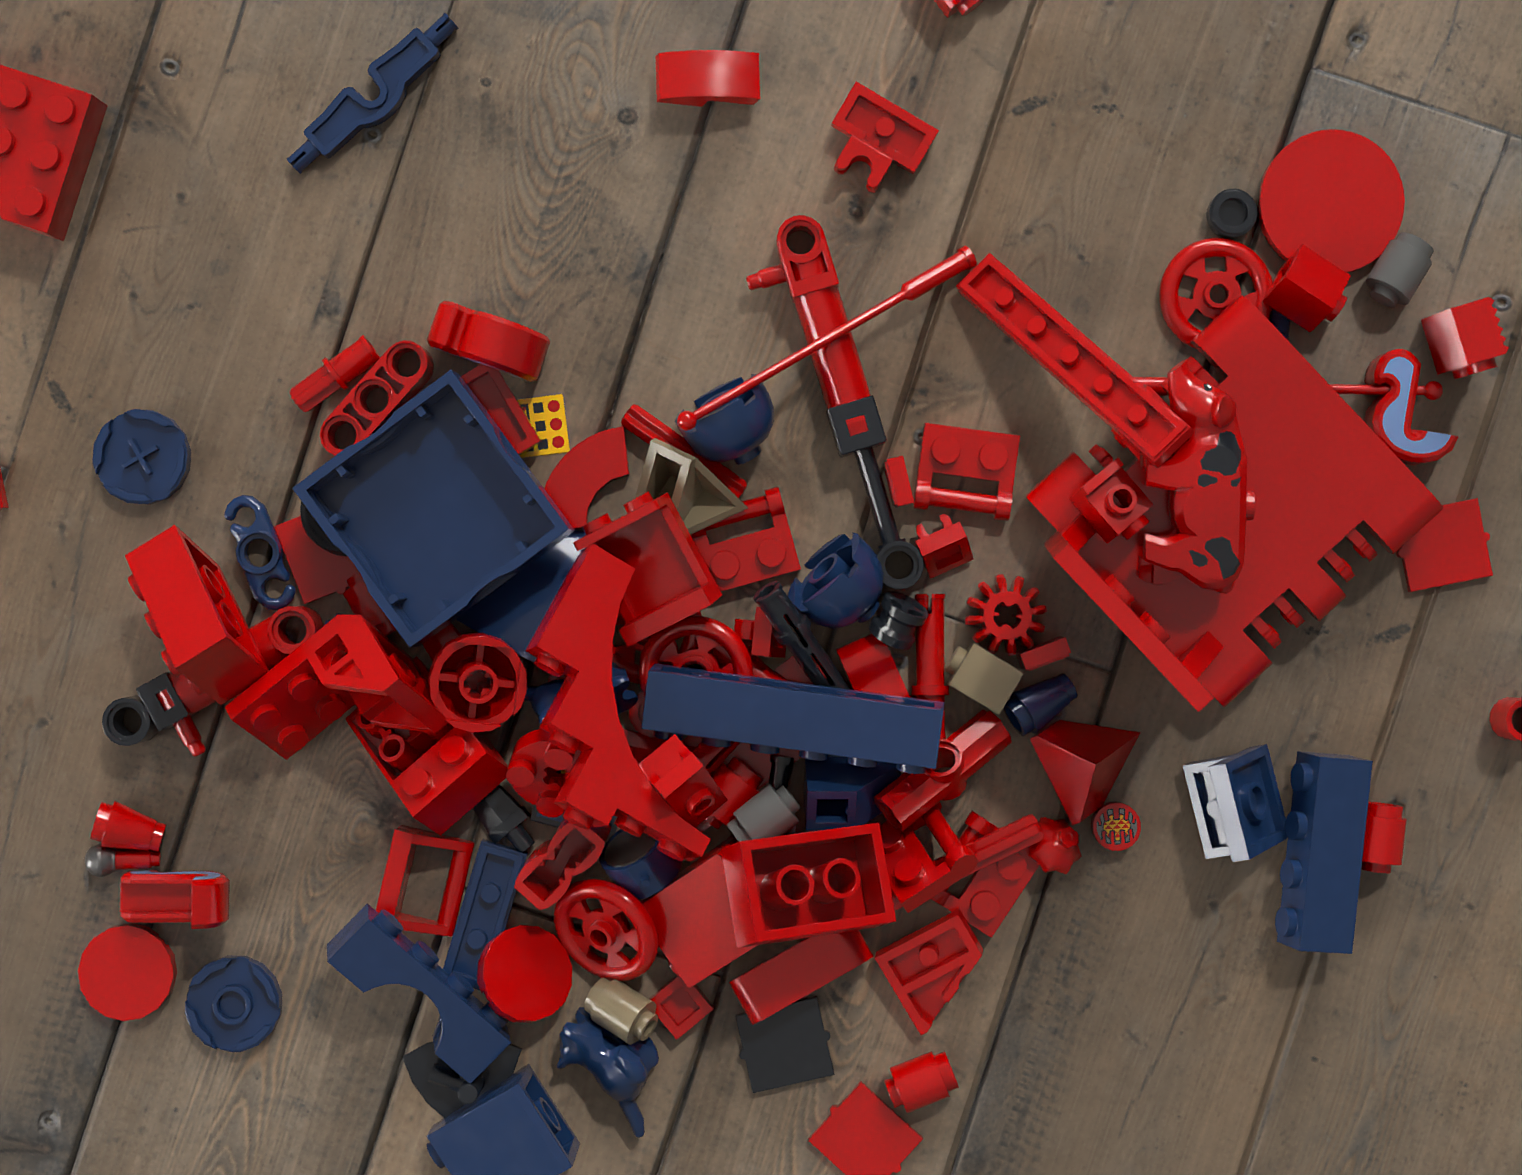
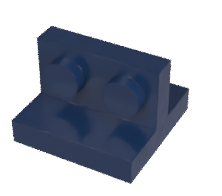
[1183,744,1288,862]

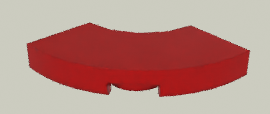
[544,426,630,529]

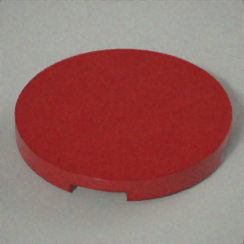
[1258,129,1405,273]

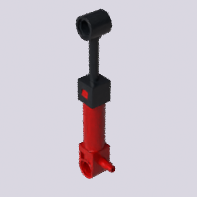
[746,215,924,589]

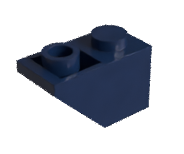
[803,757,901,831]

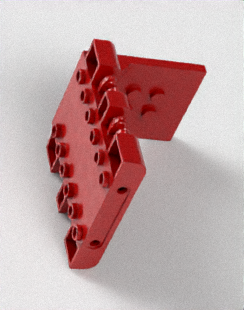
[1025,295,1443,712]

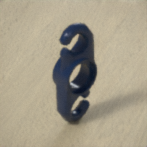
[224,495,296,610]

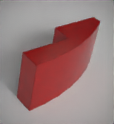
[655,50,760,107]

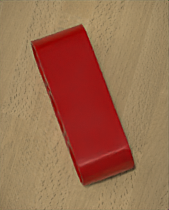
[319,340,434,456]
[729,930,874,1025]

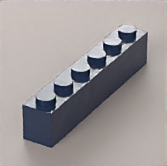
[642,663,945,774]

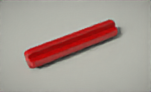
[621,404,747,498]

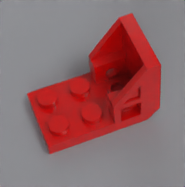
[225,615,448,760]

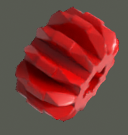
[964,574,1047,656]

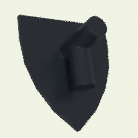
[402,1041,522,1118]

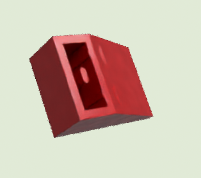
[345,656,508,836]

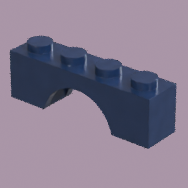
[327,903,511,1083]

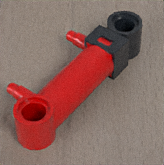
[102,606,324,757]

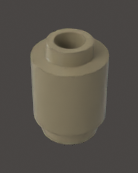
[584,978,658,1045]

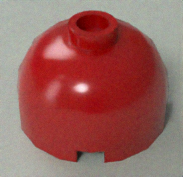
[428,633,527,733]

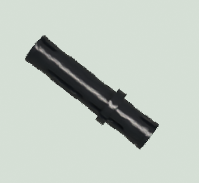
[753,581,852,690]

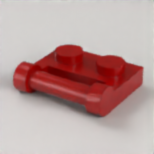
[913,423,1020,521]
[692,486,801,591]
[880,801,978,913]
[931,810,1039,938]

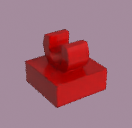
[915,514,974,579]
[734,607,789,658]

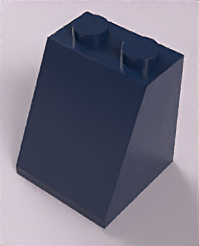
[426,1064,580,1175]

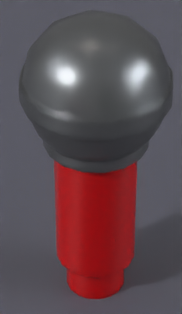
[85,844,161,877]

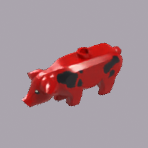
[1138,359,1255,594]

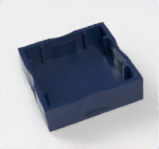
[292,370,575,648]

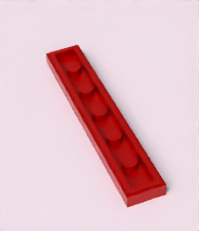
[956,253,1194,469]

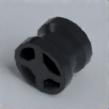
[869,591,929,650]

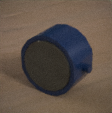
[599,829,682,900]

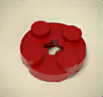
[506,729,581,818]

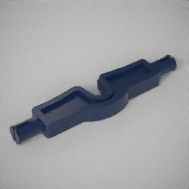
[286,13,459,174]

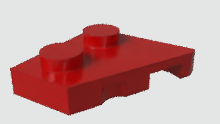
[875,909,983,1035]

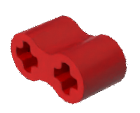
[836,633,910,698]

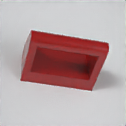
[376,825,475,937]

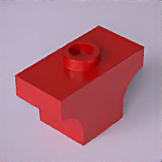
[639,734,728,827]

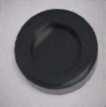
[1206,189,1257,239]

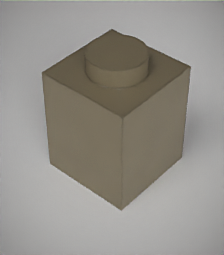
[944,642,1024,715]

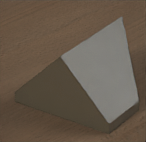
[635,438,748,535]

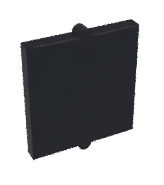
[735,996,835,1093]

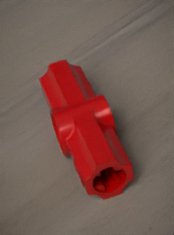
[874,710,1012,831]

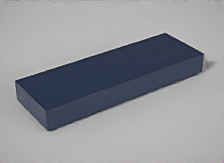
[443,839,528,990]

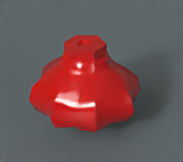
[1029,817,1082,874]

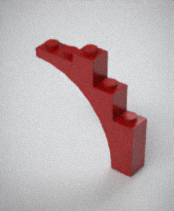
[525,544,711,861]

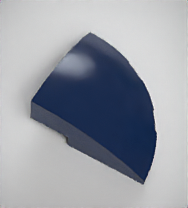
[456,530,586,663]

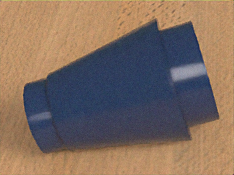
[1003,673,1078,736]

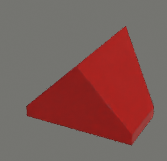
[1030,720,1141,825]

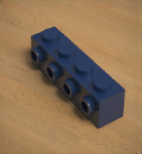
[1275,751,1373,954]

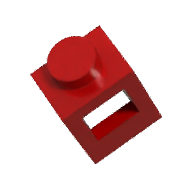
[1069,457,1154,544]

